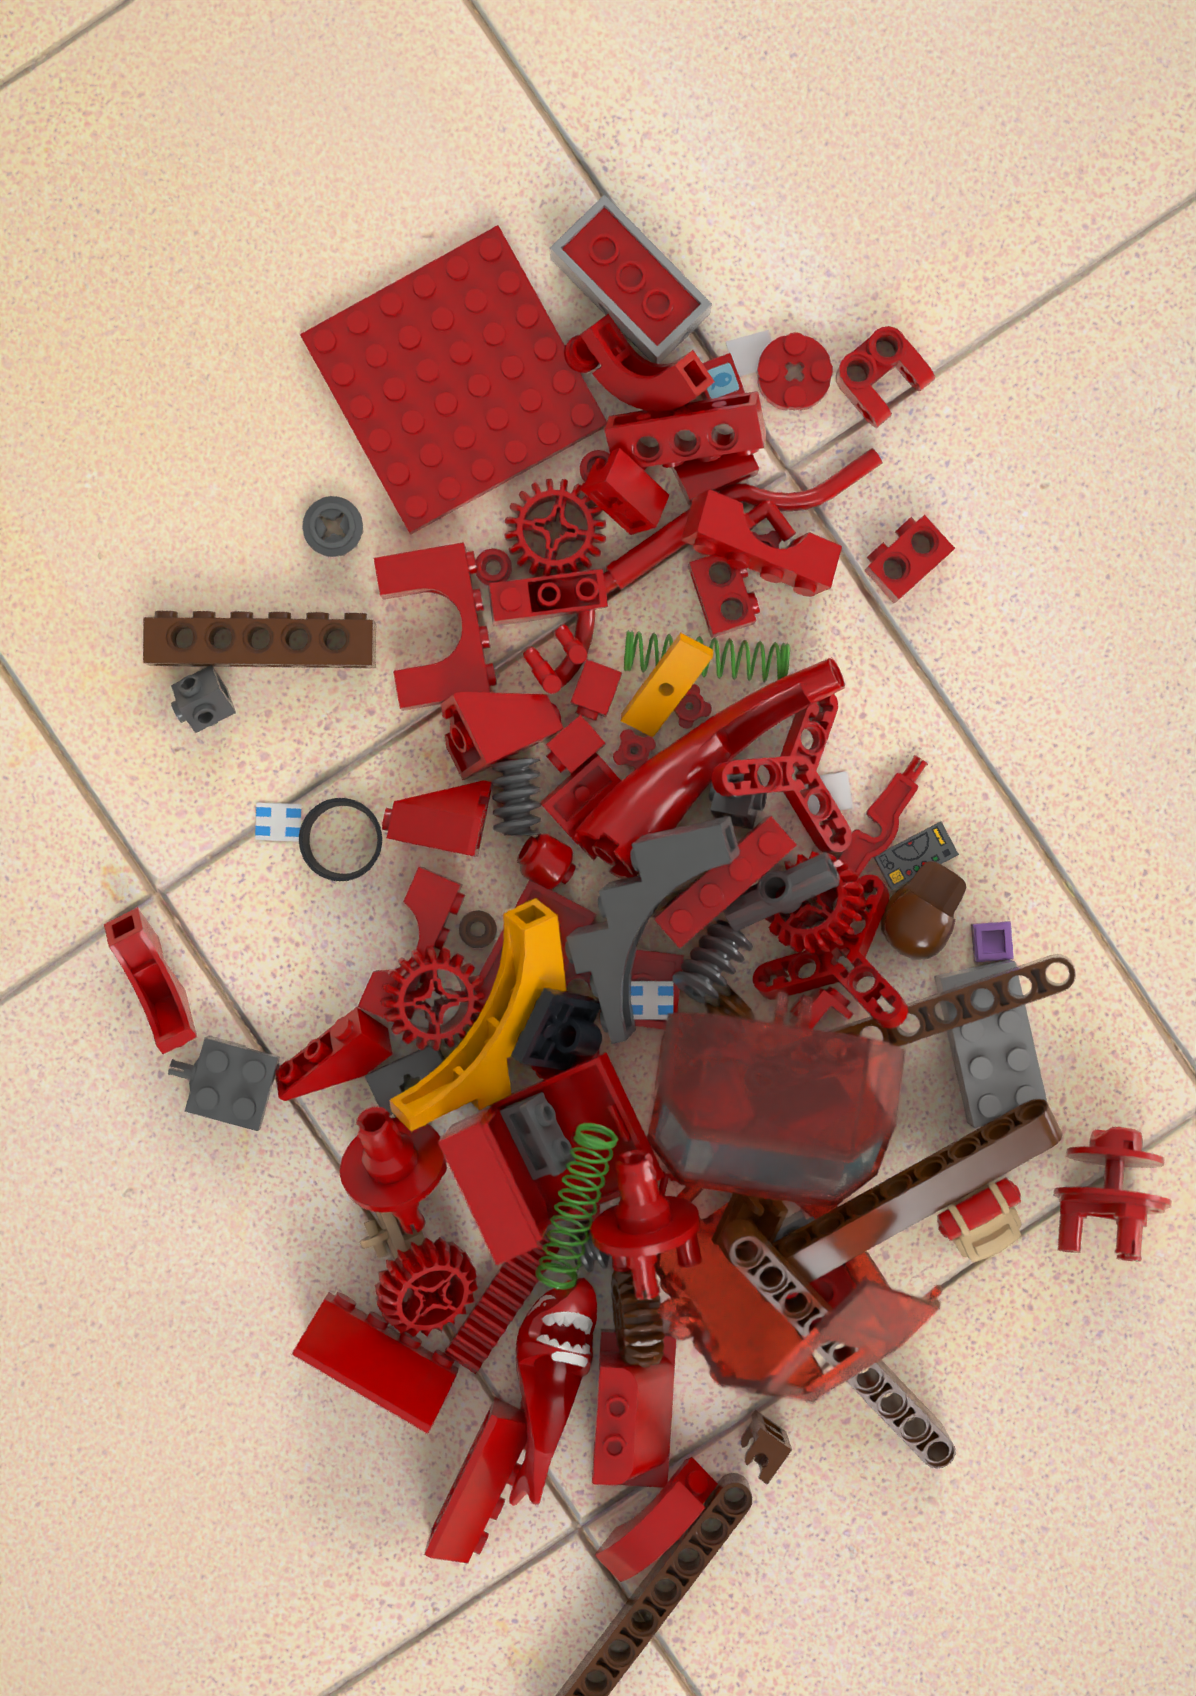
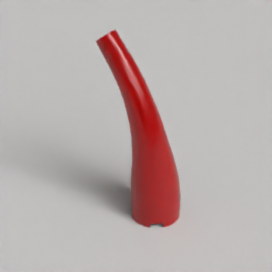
[574,657,845,879]

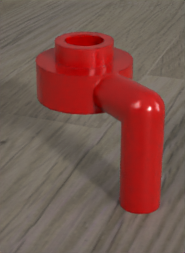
[744,499,796,542]

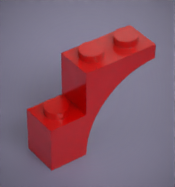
[104,907,197,1054]

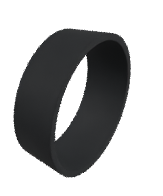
[299,798,382,881]

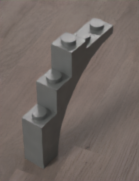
[565,816,740,1044]

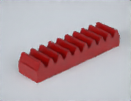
[444,1235,560,1374]

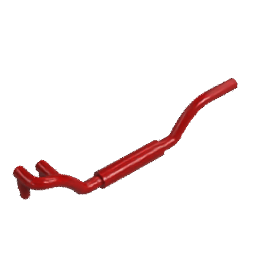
[523,448,882,694]

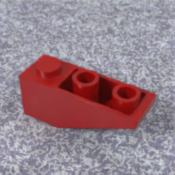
[488,569,608,626]
[275,1007,393,1101]

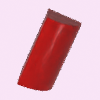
[672,453,759,506]

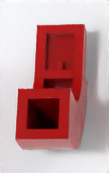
[580,313,715,412]
[595,1457,718,1582]

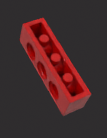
[604,391,766,470]

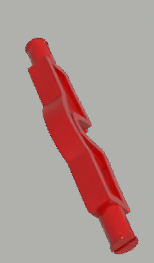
[833,755,928,904]

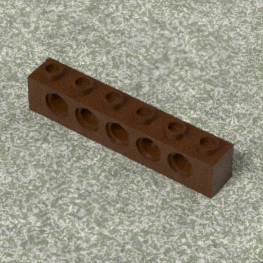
[143,611,376,669]

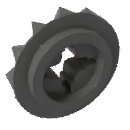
[302,496,363,557]

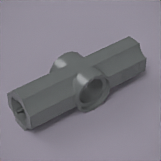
[723,852,840,931]

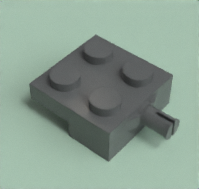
[168,1036,280,1131]

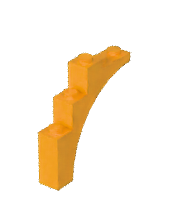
[390,898,566,1131]

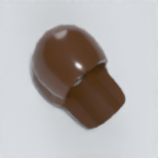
[881,861,967,960]

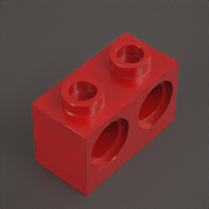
[864,515,955,604]
[688,554,760,638]

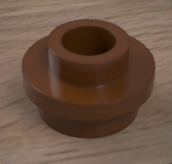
[459,910,497,948]

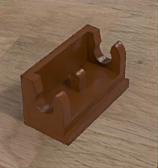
[711,1181,789,1264]
[740,1410,792,1485]

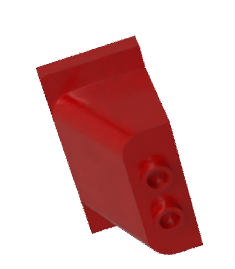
[592,1329,677,1488]

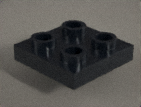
[511,987,602,1071]

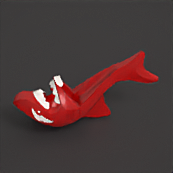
[509,1278,597,1506]

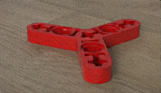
[711,694,852,853]
[752,875,908,1029]

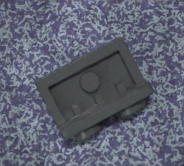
[500,1092,576,1180]

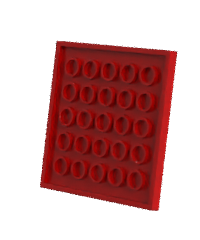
[300,225,607,535]

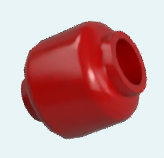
[517,833,576,889]

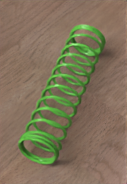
[624,630,790,683]
[535,1123,618,1289]

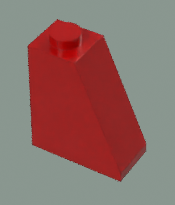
[441,692,564,780]
[382,780,493,857]

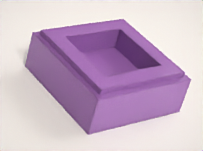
[971,921,1014,962]

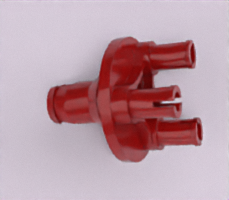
[340,1106,447,1235]
[591,1150,702,1300]

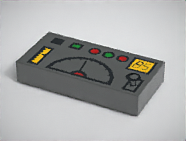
[873,821,959,890]

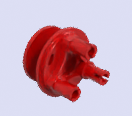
[1053,1127,1172,1262]

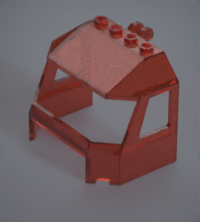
[654,1111,943,1403]

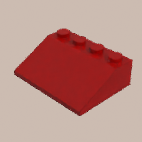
[292,1292,459,1434]

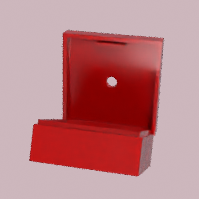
[438,1052,665,1266]

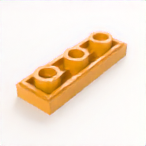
[620,632,713,738]

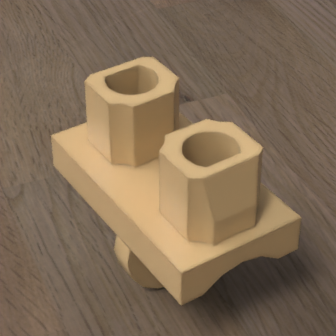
[359,1212,425,1260]

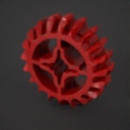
[504,478,606,581]
[765,851,866,955]
[381,946,485,1051]
[374,1237,478,1337]

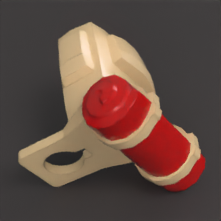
[937,1177,1022,1263]

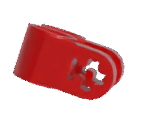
[836,326,935,428]

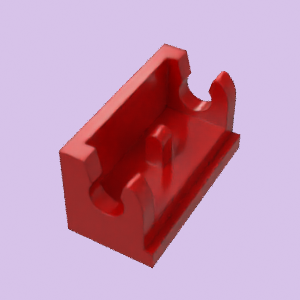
[580,448,670,535]

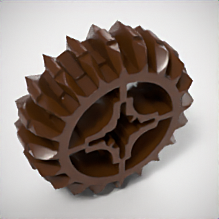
[610,1270,665,1368]

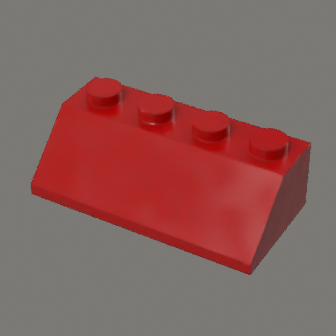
[424,1397,528,1564]

